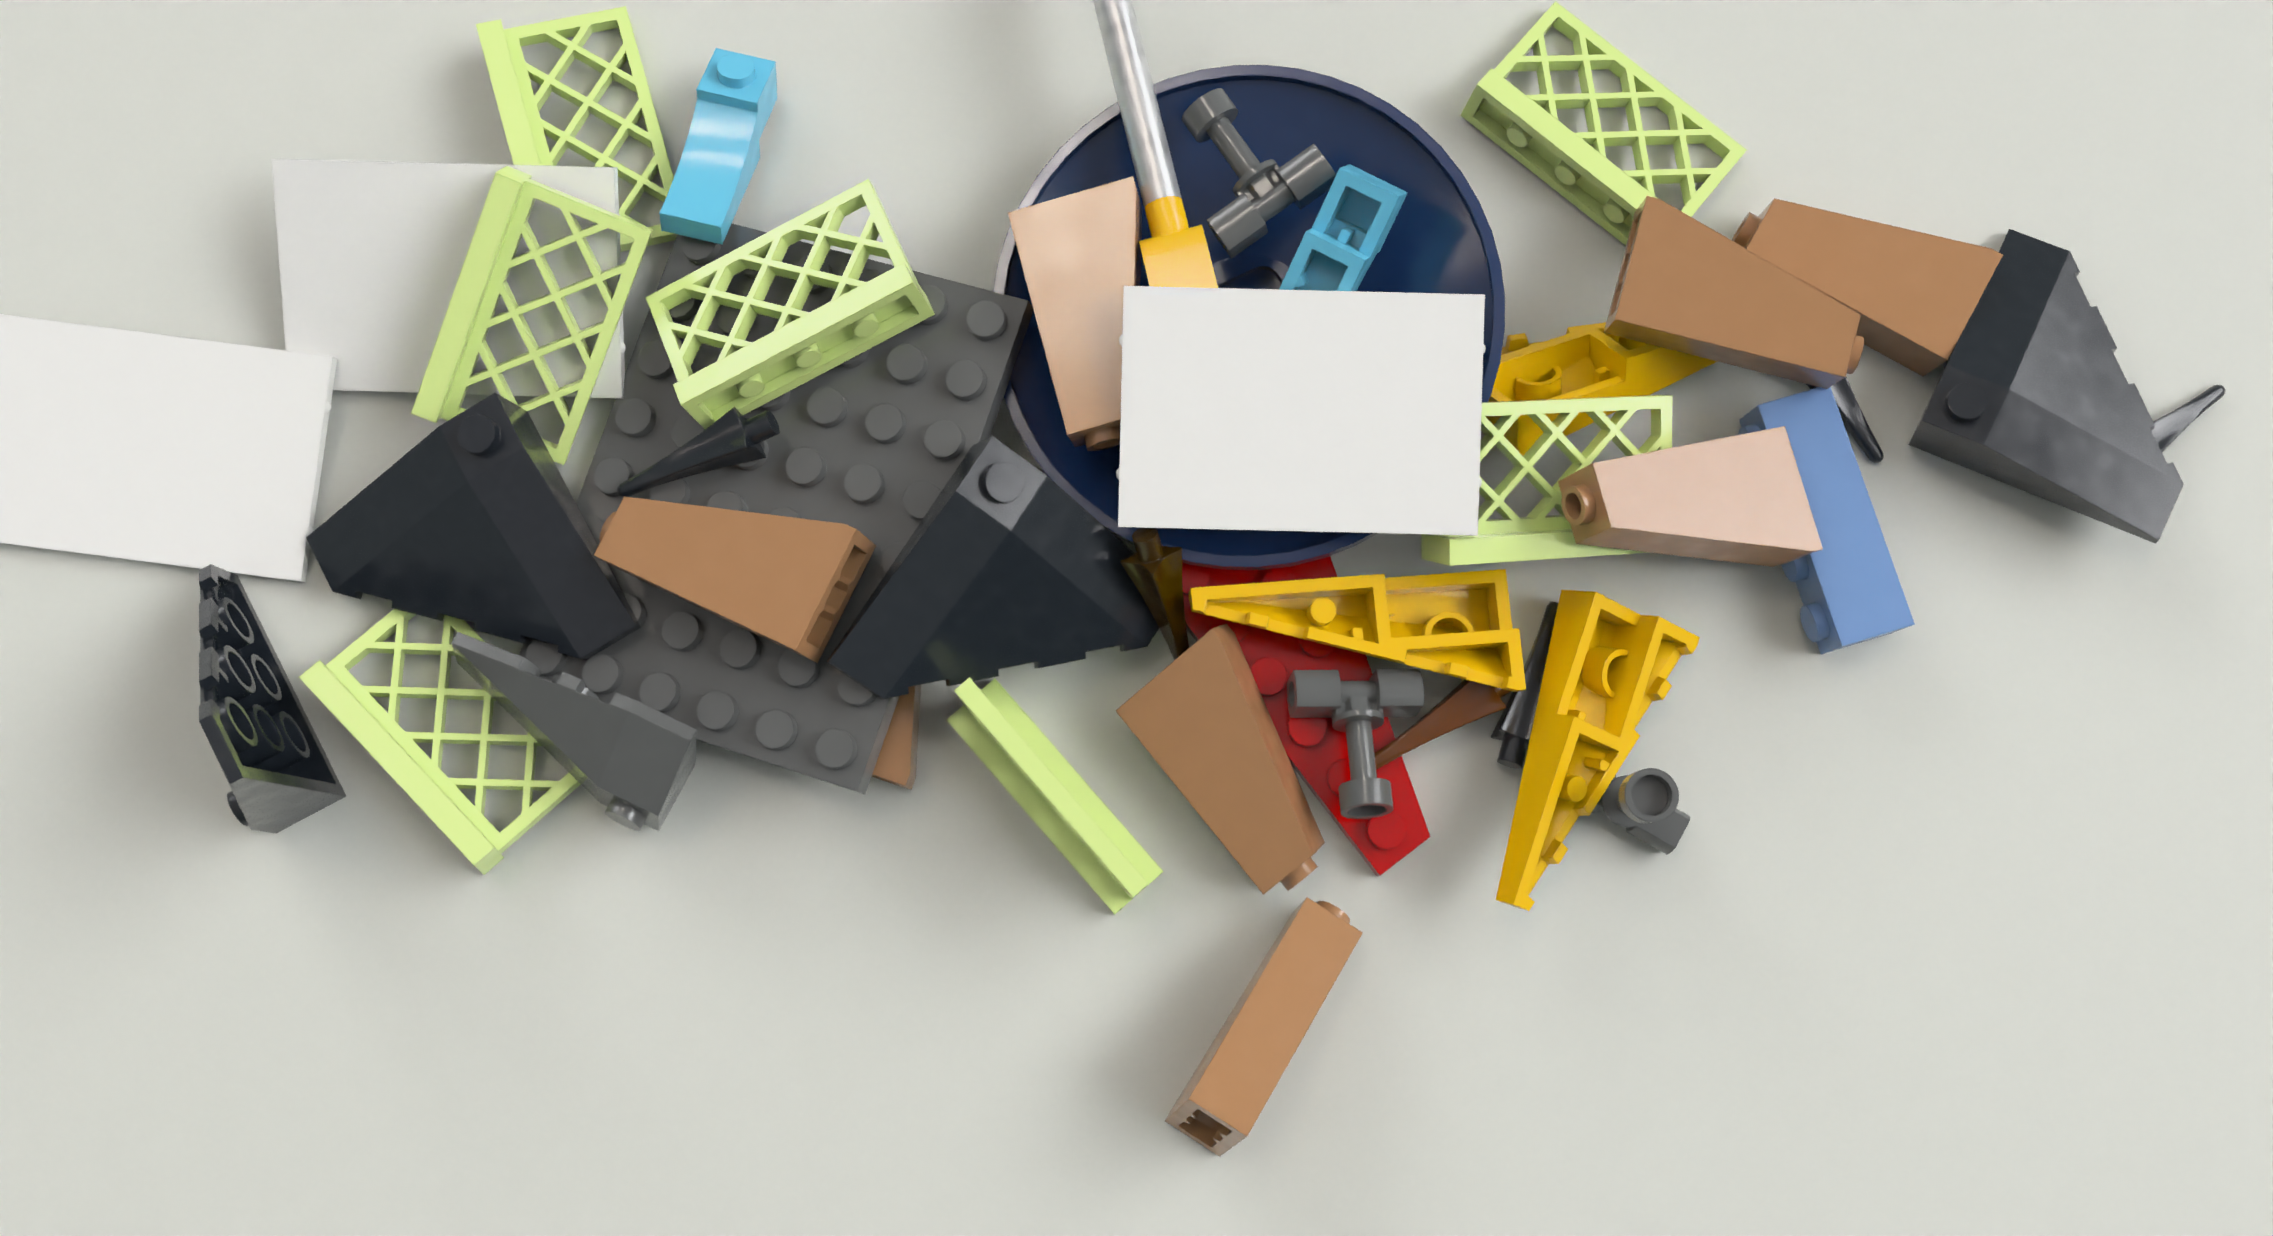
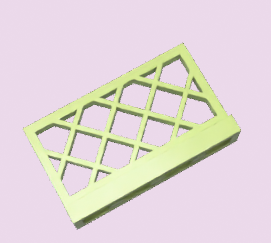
[1460,1,1747,246]
[476,6,677,252]
[411,166,653,465]
[646,179,935,429]
[1421,395,1673,566]
[299,609,581,875]
[947,677,1163,915]

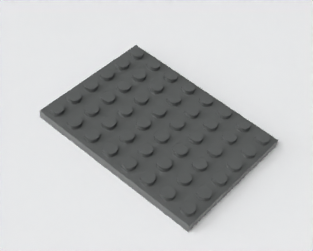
[519,224,1034,795]

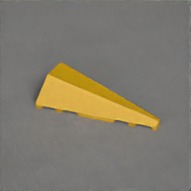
[1483,322,1718,456]
[1188,569,1526,692]
[1496,590,1700,911]

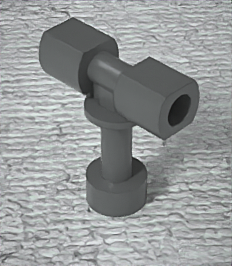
[1181,88,1336,259]
[1287,669,1424,819]
[1592,768,1690,855]

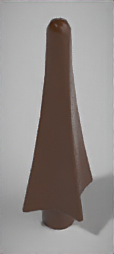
[1374,679,1511,770]

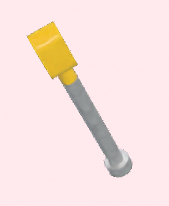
[1093,0,1218,288]

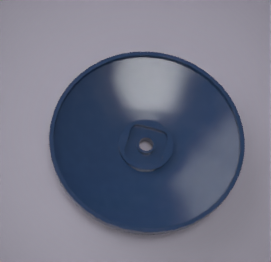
[993,65,1505,570]

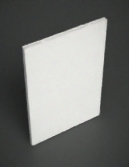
[271,159,626,399]
[1116,286,1486,536]
[0,314,337,582]

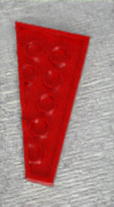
[1182,556,1431,876]

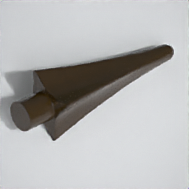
[1121,528,1189,660]

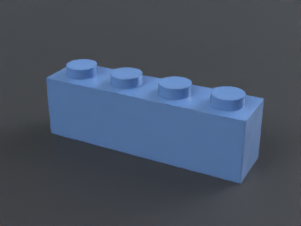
[1738,387,1915,655]

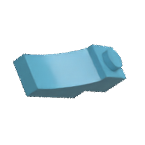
[659,48,777,245]
[1279,164,1408,291]

